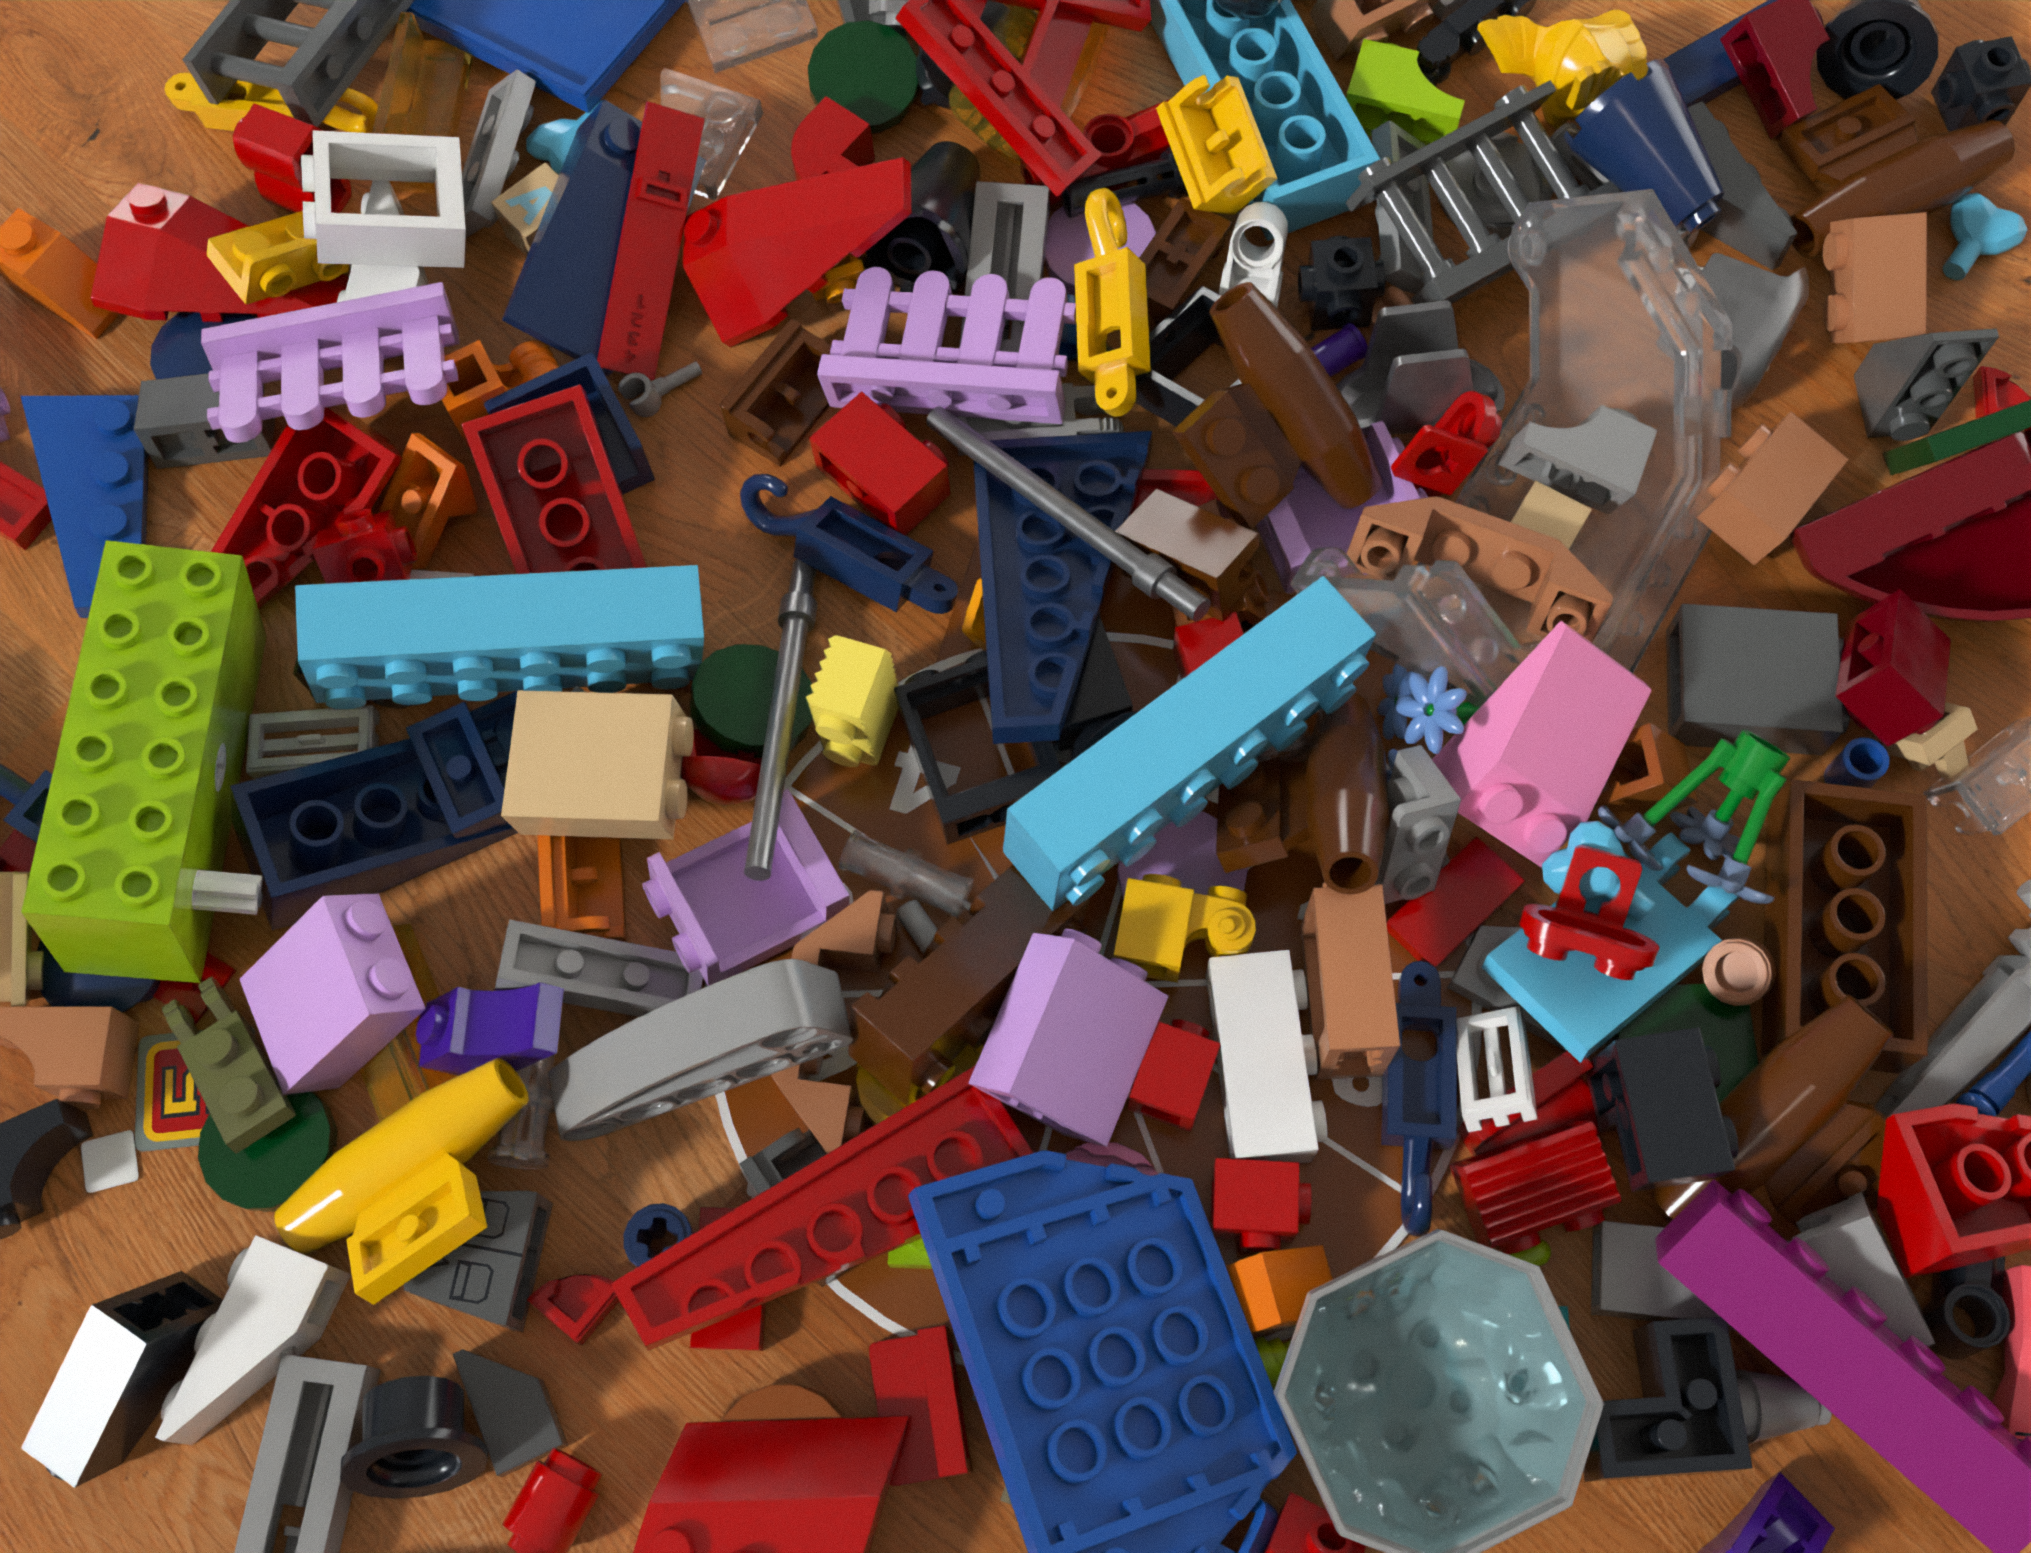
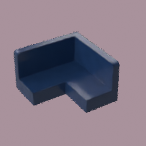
[484,352,655,495]

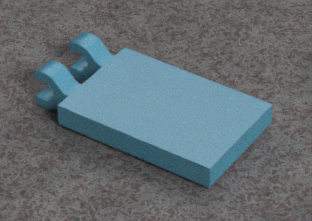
[1481,832,1740,1063]

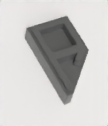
[453,1349,568,1477]

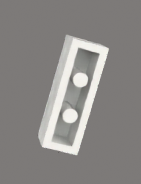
[1206,950,1327,1163]

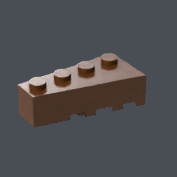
[848,865,1090,1106]

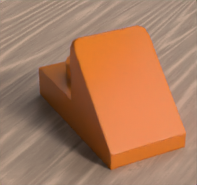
[378,433,478,570]

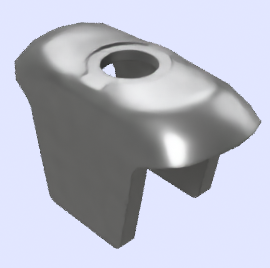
[1656,253,1809,415]
[1336,300,1505,435]

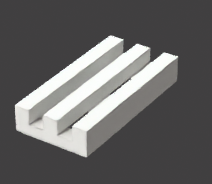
[246,705,380,779]
[1456,1006,1538,1132]

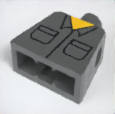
[404,1191,553,1332]

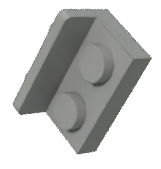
[1374,745,1461,904]

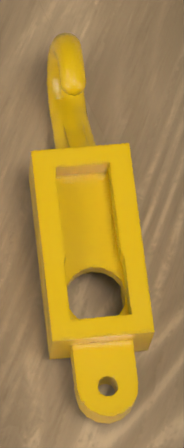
[164,73,383,133]
[1074,188,1151,417]

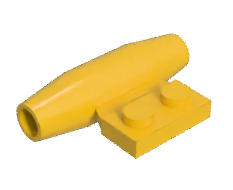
[274,1058,529,1305]

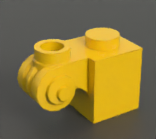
[1113,874,1256,983]

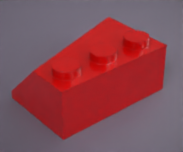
[633,1415,910,1553]

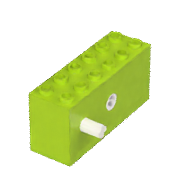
[21,540,267,983]

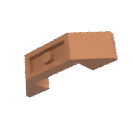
[1342,496,1613,643]
[771,890,897,1154]

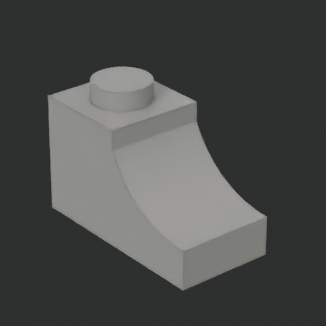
[1499,405,1657,514]

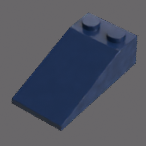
[502,99,707,376]
[230,738,518,931]

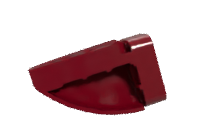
[1789,428,2031,622]

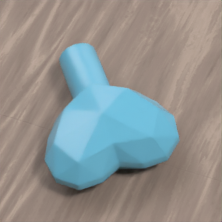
[526,100,602,175]
[1942,192,2028,280]
[1542,821,1655,921]

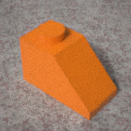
[0,208,120,340]

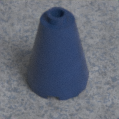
[1563,59,1725,234]

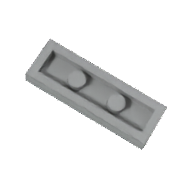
[462,69,536,239]
[1371,120,1433,294]
[494,919,703,1017]

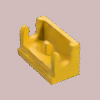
[1156,75,1278,215]

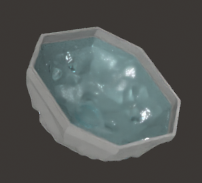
[1274,1229,1604,1553]

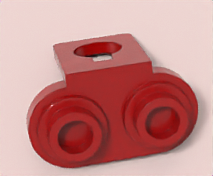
[1391,391,1502,497]
[1519,845,1660,980]

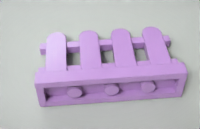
[817,267,1076,424]
[201,282,460,443]

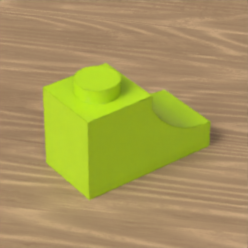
[1346,39,1465,146]

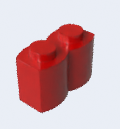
[233,103,352,213]

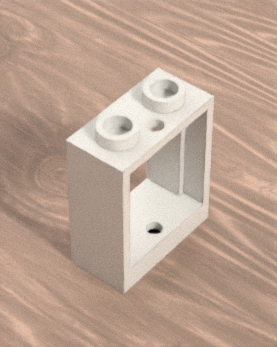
[301,130,466,268]

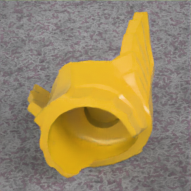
[1477,10,1648,129]

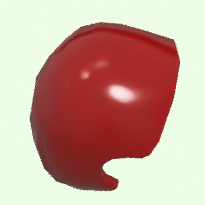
[681,728,762,806]

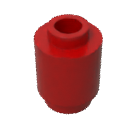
[502,1447,603,1553]

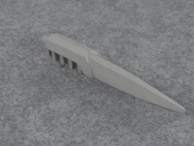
[1874,879,2031,1117]

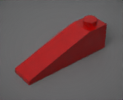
[683,157,912,347]
[91,183,349,322]
[211,405,402,609]
[1877,1103,2031,1278]

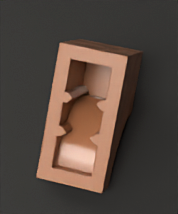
[0,1007,139,1110]

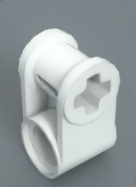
[1219,202,1288,308]

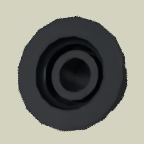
[1816,0,1939,100]
[340,1376,488,1499]

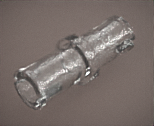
[839,830,974,917]

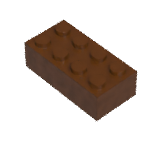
[1761,779,1928,1074]

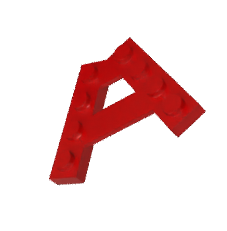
[895,0,1152,197]

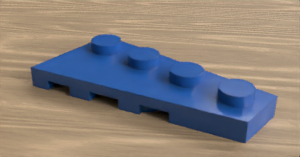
[21,395,149,618]

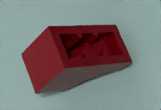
[1720,0,1830,139]

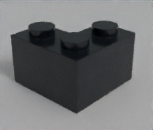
[1586,1027,1739,1192]
[1583,1317,1753,1482]

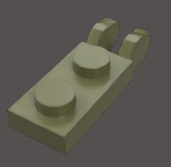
[161,977,296,1154]

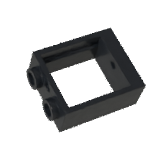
[1135,286,1242,427]
[894,650,1061,845]

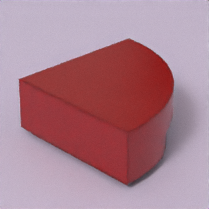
[1973,366,2031,431]
[527,1274,619,1346]

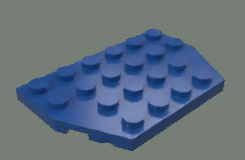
[908,1150,1297,1553]

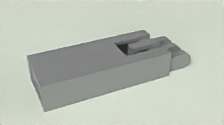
[959,181,1051,352]
[1591,1221,1791,1331]
[234,1354,381,1553]

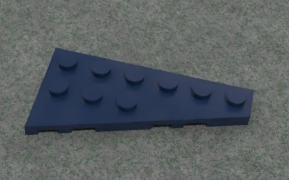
[973,431,1152,744]

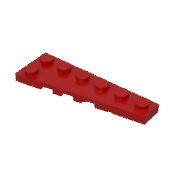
[610,1065,1034,1351]

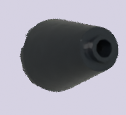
[858,141,980,293]

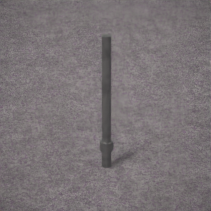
[926,406,1211,622]
[744,559,817,881]

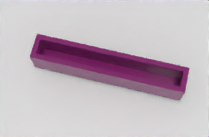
[1655,1179,2031,1553]

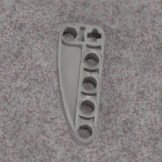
[548,959,853,1141]

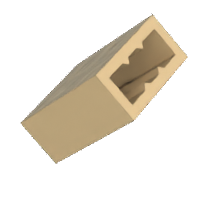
[501,690,694,840]

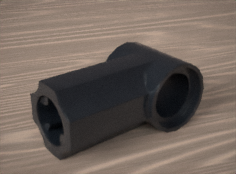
[1922,1256,2011,1360]

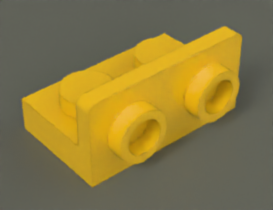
[207,211,349,305]

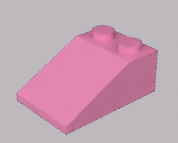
[1432,620,1652,867]

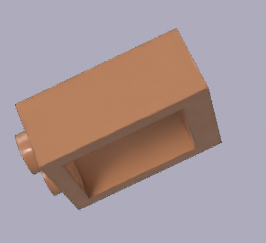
[1300,882,1400,1080]

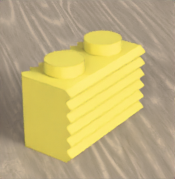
[806,635,899,767]

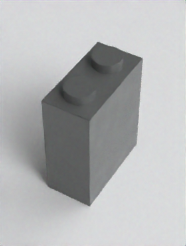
[1666,604,1850,755]

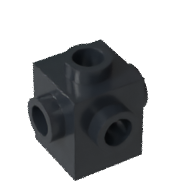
[1931,36,2031,132]
[1298,236,1386,331]

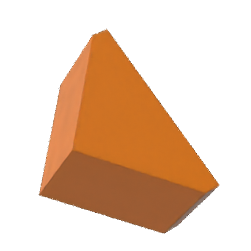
[1226,1245,1333,1338]

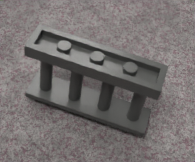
[182,0,414,127]
[1345,80,1624,305]

